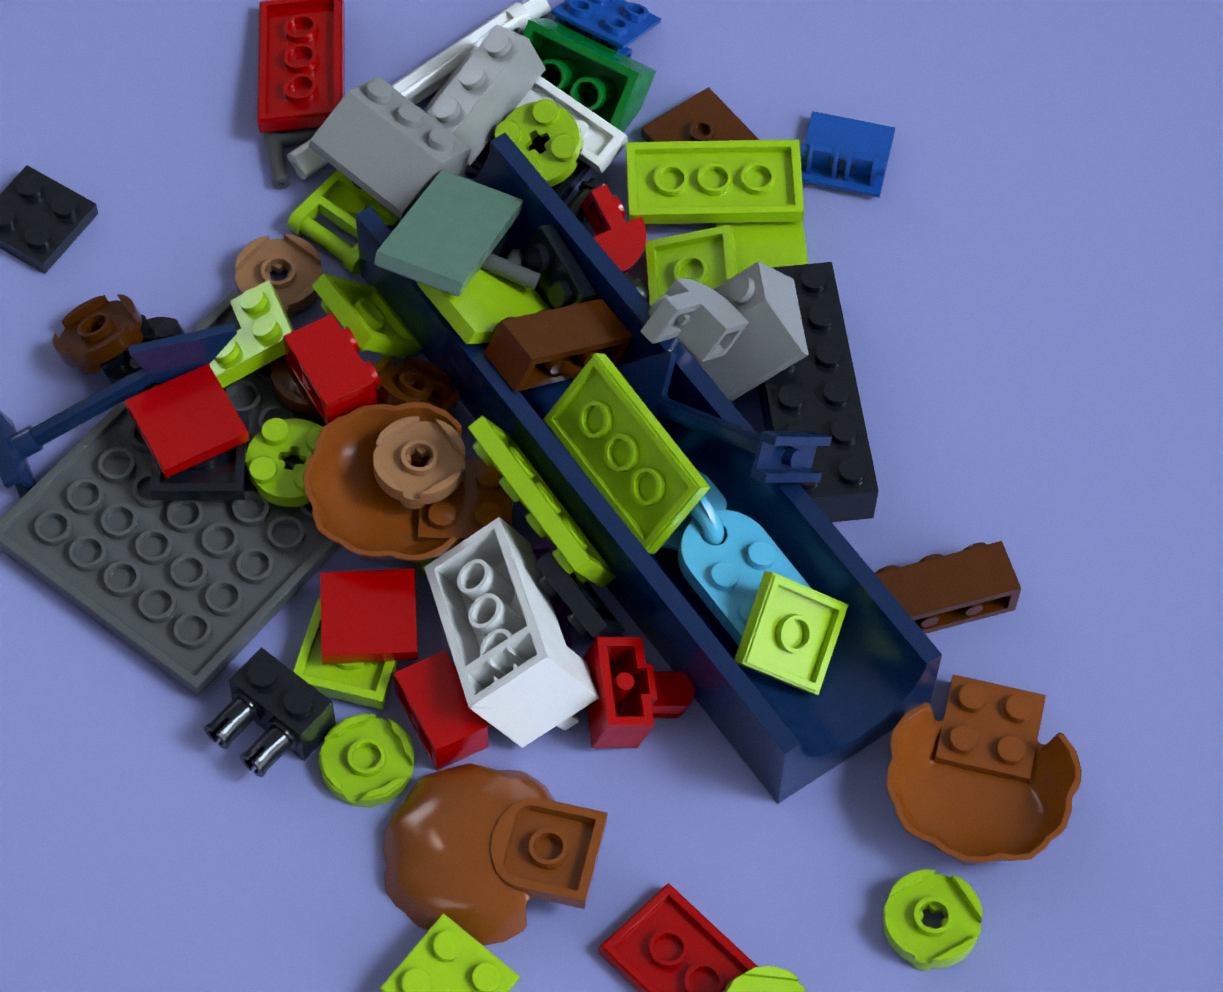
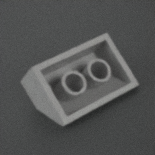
[423,24,546,166]
[309,77,471,219]
[679,261,809,401]

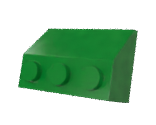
[523,18,656,133]

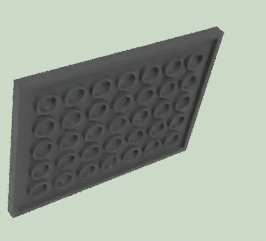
[0,290,341,696]

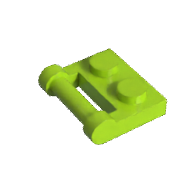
[287,170,402,275]

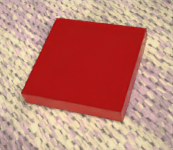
[125,363,250,478]
[320,568,418,664]

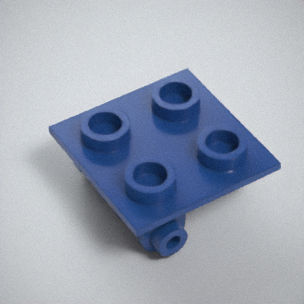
[551,0,661,58]
[800,111,896,198]

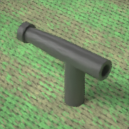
[263,127,318,190]
[481,249,541,291]

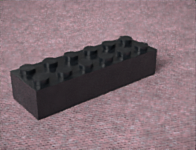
[757,262,879,522]

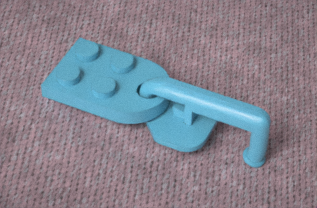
[661,471,812,646]

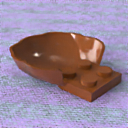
[303,402,512,563]
[886,674,1082,865]
[383,763,608,946]

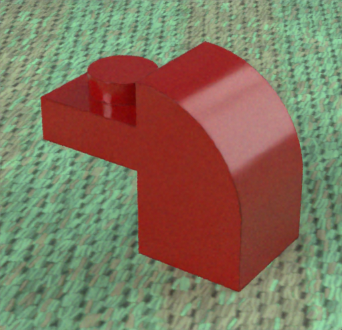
[581,184,646,274]

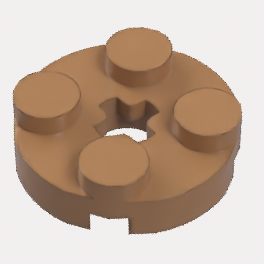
[235,234,323,319]
[373,416,465,509]

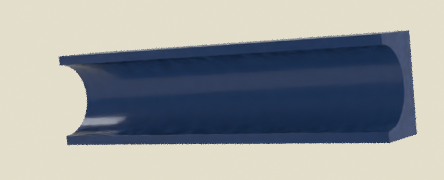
[356,133,942,804]

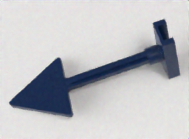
[0,324,237,499]
[616,351,832,483]

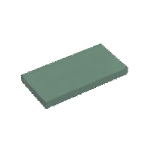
[374,170,524,297]

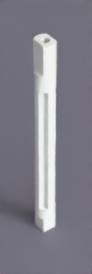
[287,0,552,179]

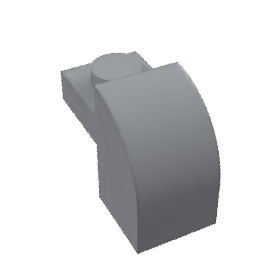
[640,278,749,362]

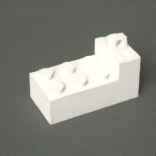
[424,517,600,748]

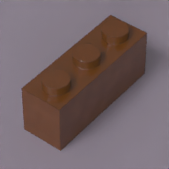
[484,299,633,392]
[875,541,1021,634]

